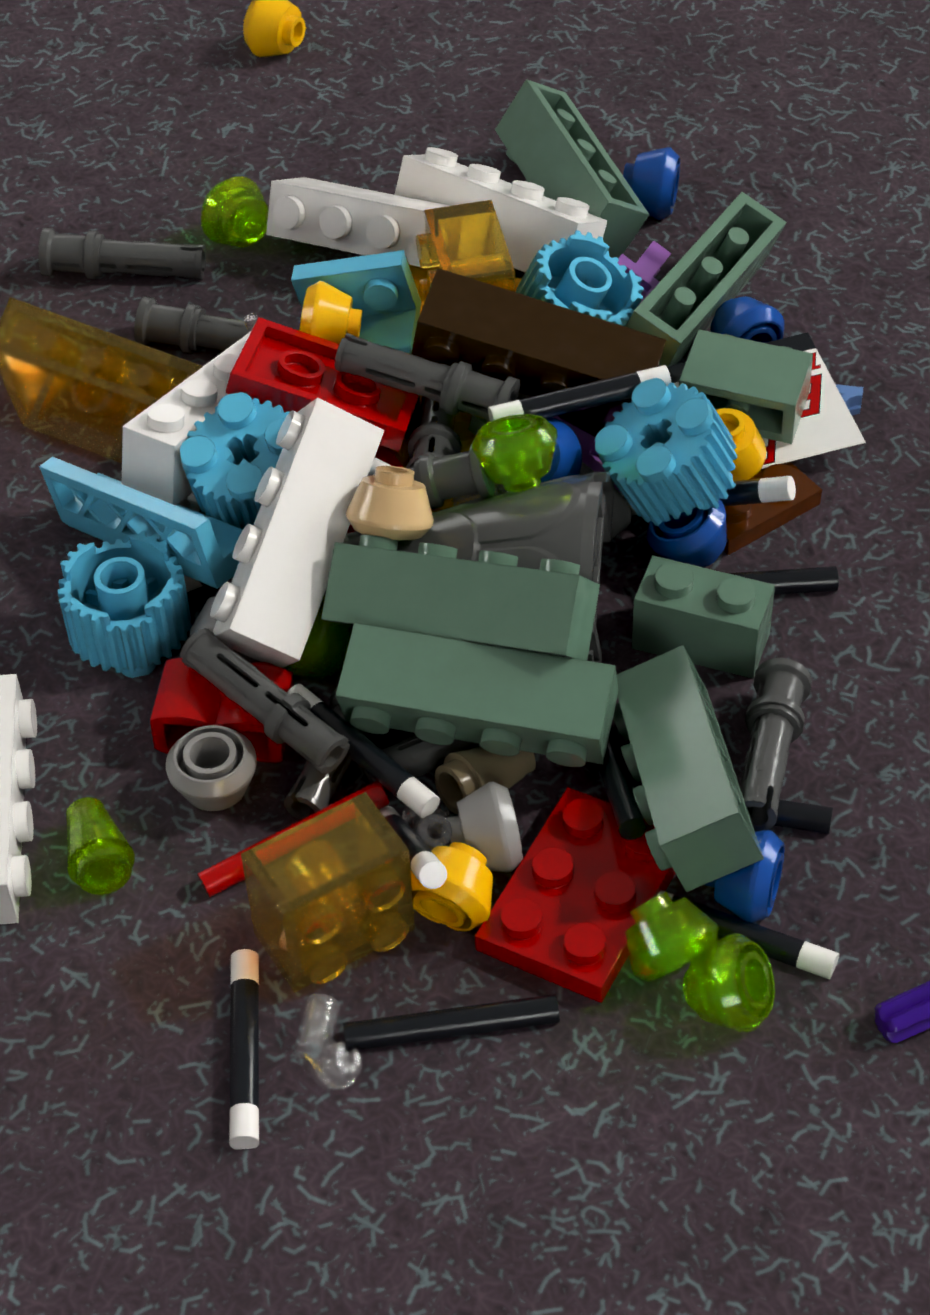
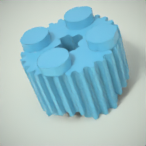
[515,230,644,327]
[595,378,737,526]
[180,392,289,529]
[57,531,192,678]

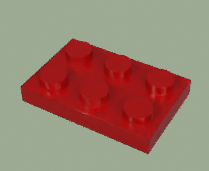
[225,317,419,451]
[475,787,675,1003]

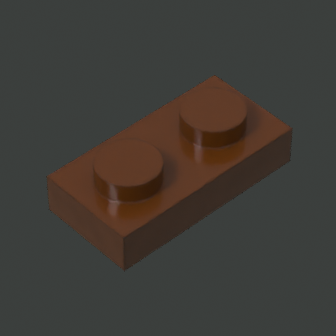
[723,462,822,555]

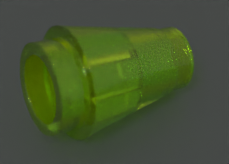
[65,797,135,895]

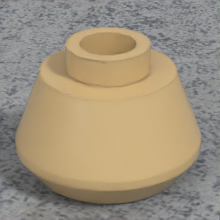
[346,466,434,540]

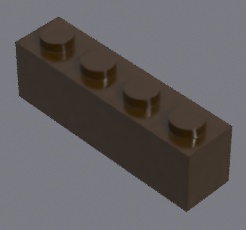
[411,268,666,422]

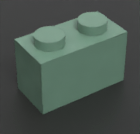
[679,329,813,444]
[632,555,775,679]

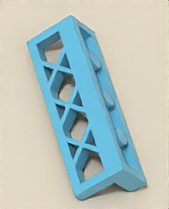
[39,457,243,589]

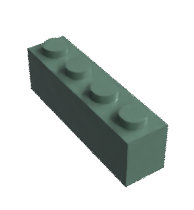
[495,79,650,258]
[626,192,787,366]
[321,535,600,661]
[335,623,619,767]
[613,645,764,892]

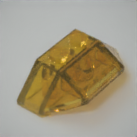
[0,297,203,463]

